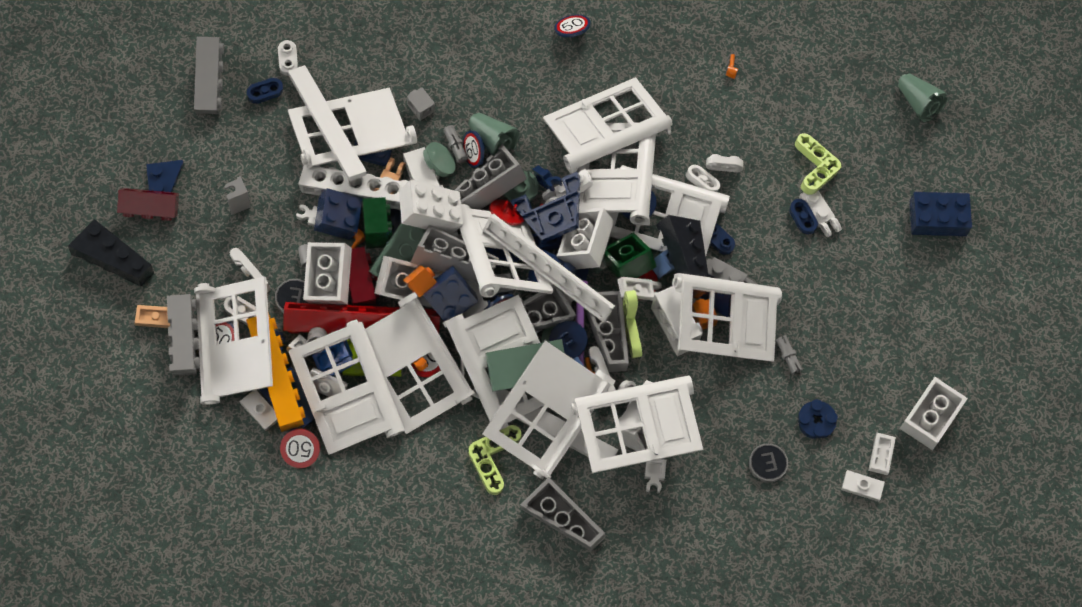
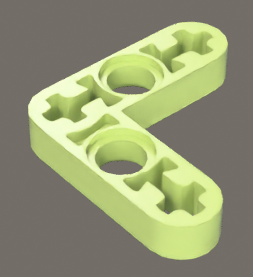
[795,133,841,195]
[623,290,642,358]
[468,425,521,495]

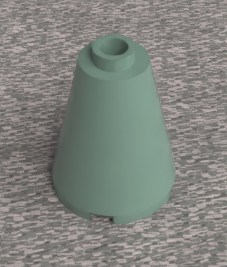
[898,73,948,122]
[469,113,520,156]

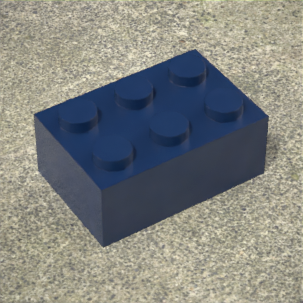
[909,192,972,236]

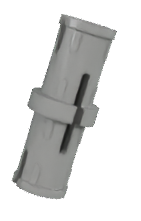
[443,125,468,163]
[776,335,803,375]

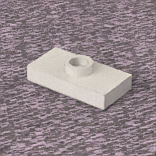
[310,368,348,397]
[240,390,278,431]
[868,433,896,475]
[841,470,885,502]

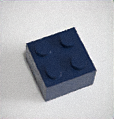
[314,188,362,240]
[423,266,478,321]

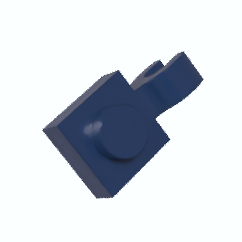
[533,165,563,192]

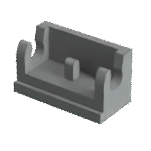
[224,176,251,215]

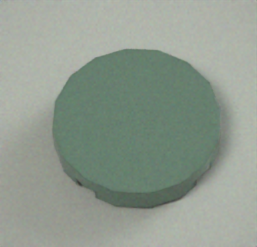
[423,142,456,177]
[503,171,539,202]

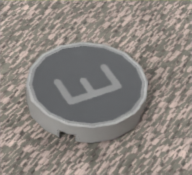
[275,279,308,314]
[749,444,788,483]

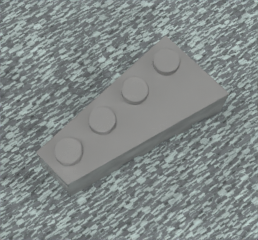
[194,37,224,114]
[454,144,527,210]
[411,225,499,283]
[584,291,629,372]
[167,294,200,376]
[520,477,605,551]

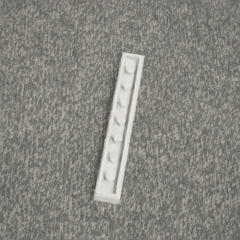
[288,65,366,181]
[483,214,615,322]
[472,388,618,459]

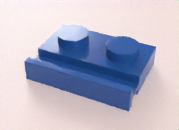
[312,340,354,377]

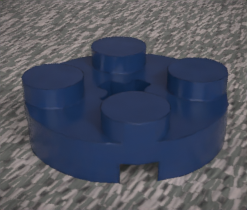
[798,399,838,439]

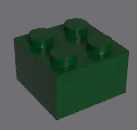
[363,197,392,249]
[603,232,657,279]

